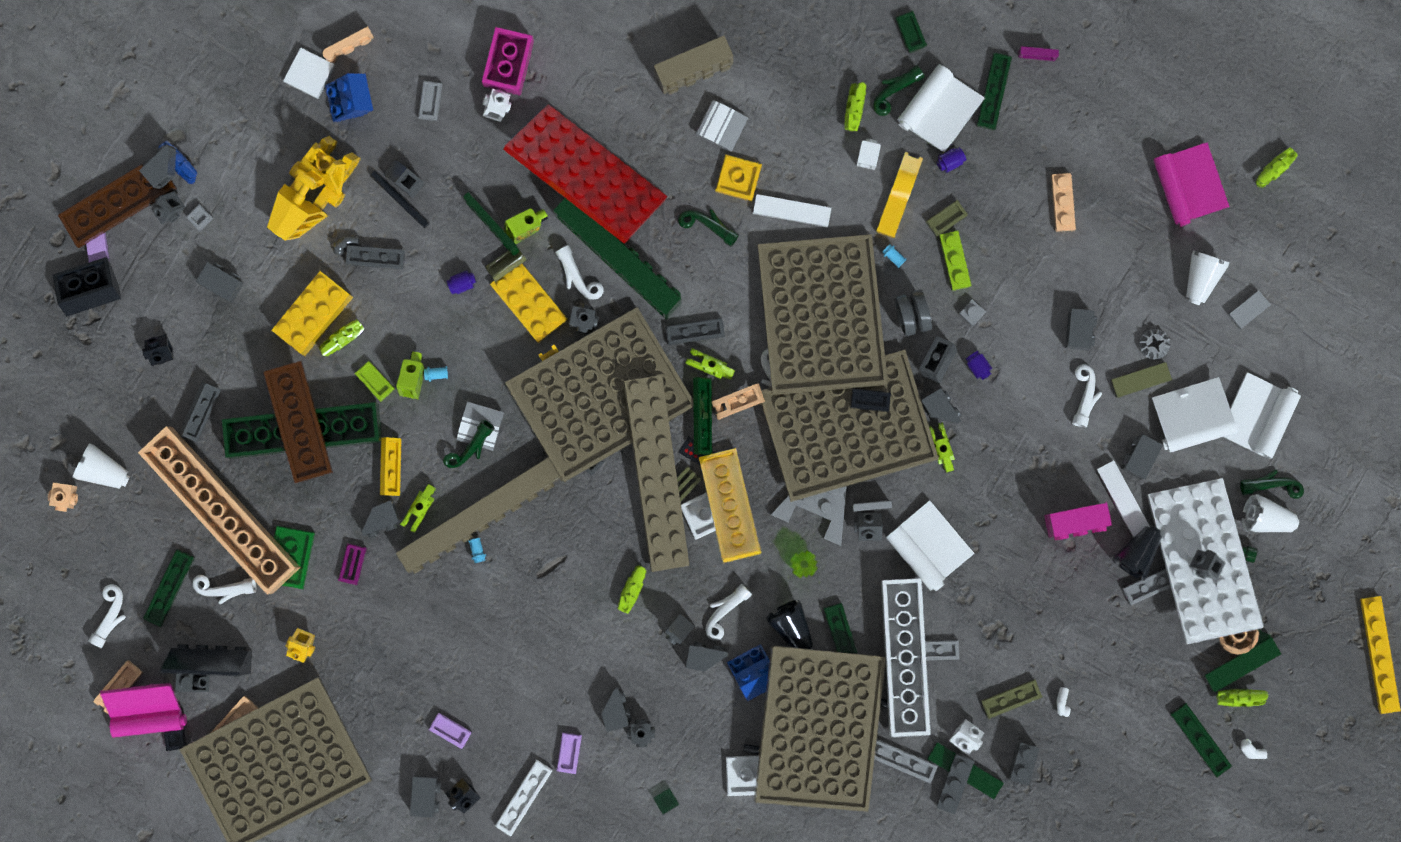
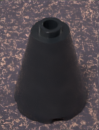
[1112,525,1162,581]
[766,600,813,649]

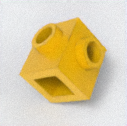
[285,628,315,663]

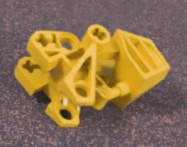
[267,136,360,241]

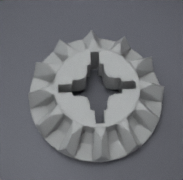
[1139,329,1171,359]

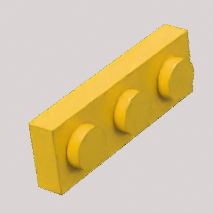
[380,437,401,496]

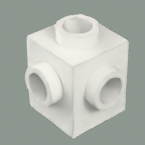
[482,89,511,122]
[950,719,984,755]

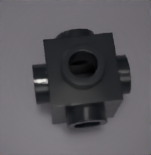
[142,334,174,366]
[445,778,481,814]

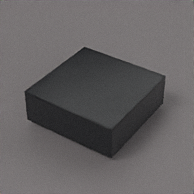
[164,729,187,751]

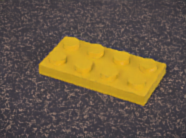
[490,264,568,344]

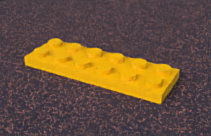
[699,448,761,563]

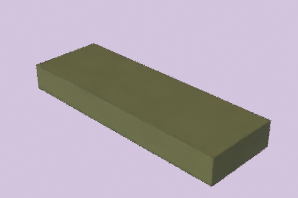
[1111,362,1172,398]
[981,679,1042,719]

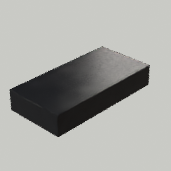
[850,388,891,412]

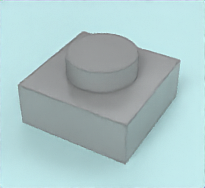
[959,300,986,326]

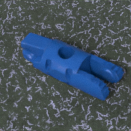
[158,141,197,184]

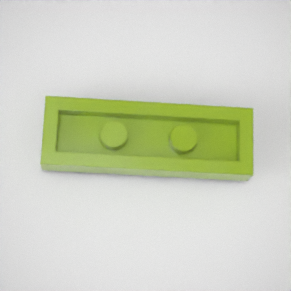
[939,231,971,291]

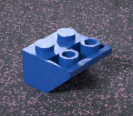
[325,74,373,122]
[727,644,770,701]

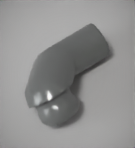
[333,236,359,255]

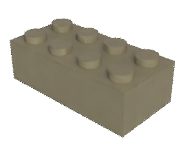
[654,36,734,95]

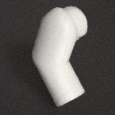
[1056,687,1071,717]
[1240,739,1267,759]

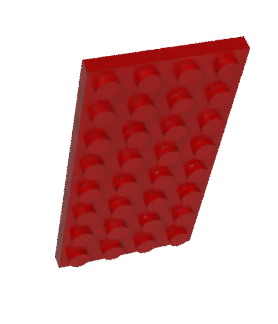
[503,104,668,244]

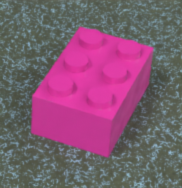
[482,27,534,96]
[1044,503,1112,541]

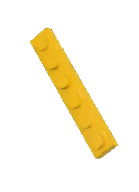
[1360,596,1401,714]

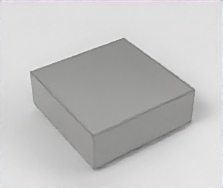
[186,204,214,231]

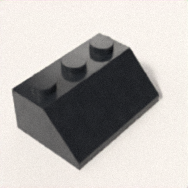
[53,257,121,317]

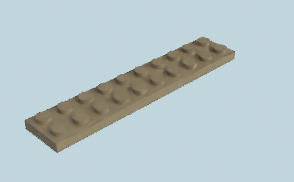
[623,375,690,572]

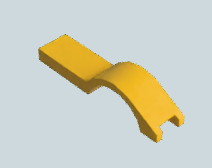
[876,152,923,238]

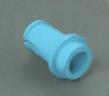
[882,244,906,268]
[424,366,448,382]
[468,538,487,563]

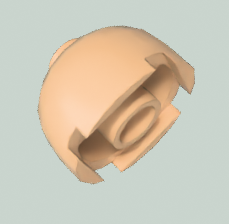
[1219,629,1259,655]

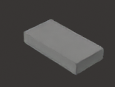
[418,81,443,121]
[1228,290,1271,329]
[852,500,892,512]

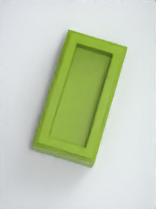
[354,361,395,402]

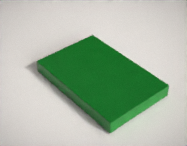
[274,526,315,589]

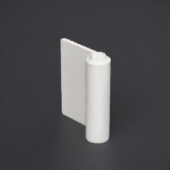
[898,64,984,153]
[1224,372,1301,459]
[1152,377,1237,453]
[885,500,974,591]

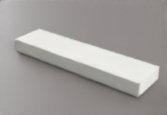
[753,194,831,227]
[1096,461,1150,537]
[495,760,553,836]

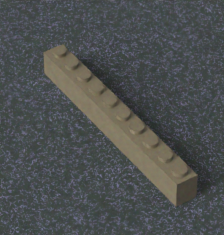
[396,457,562,574]

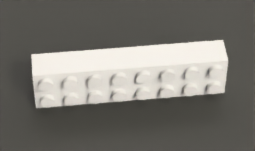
[881,579,930,737]

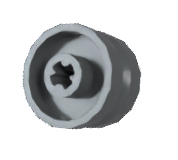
[894,289,932,337]

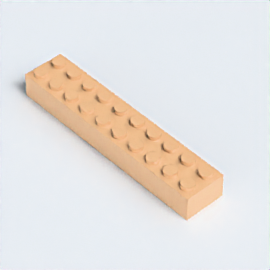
[138,426,301,594]

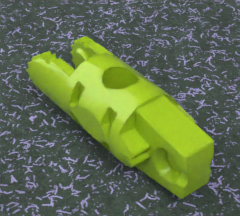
[844,82,866,132]
[1256,148,1298,188]
[319,319,364,357]
[685,348,735,380]
[929,422,955,473]
[400,484,436,533]
[617,565,646,614]
[1216,689,1269,707]

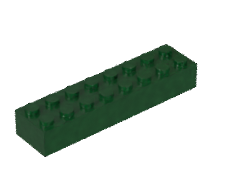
[553,198,682,320]
[222,402,382,459]

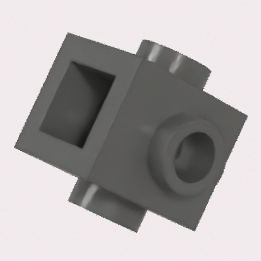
[151,191,185,224]
[569,305,599,333]
[854,513,883,541]
[1189,549,1226,580]
[627,719,655,747]

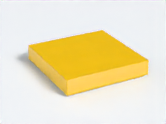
[715,154,762,201]

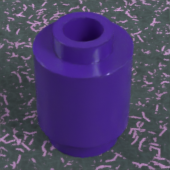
[936,147,966,173]
[447,270,476,294]
[965,351,993,380]

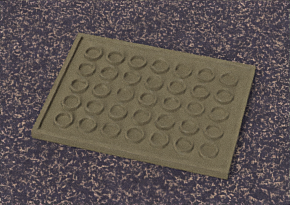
[758,234,888,395]
[505,307,693,483]
[761,350,939,502]
[754,646,886,812]
[179,677,372,842]

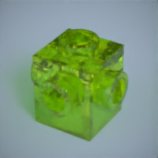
[789,550,818,579]

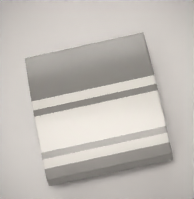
[695,100,748,152]
[456,402,504,451]

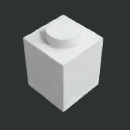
[856,139,881,170]

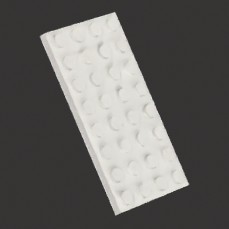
[1147,478,1263,644]

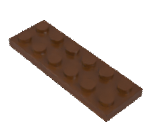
[58,158,177,248]
[264,361,333,483]

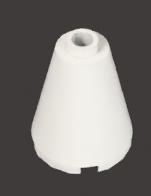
[1186,250,1230,305]
[73,443,130,489]
[1242,494,1299,532]

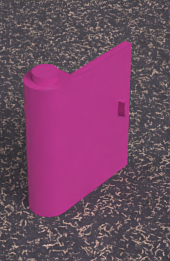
[1153,143,1230,227]
[100,683,187,738]

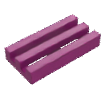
[1018,46,1059,61]
[338,543,367,585]

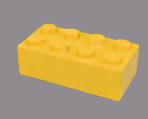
[272,271,353,356]

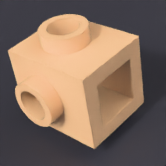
[48,483,78,512]

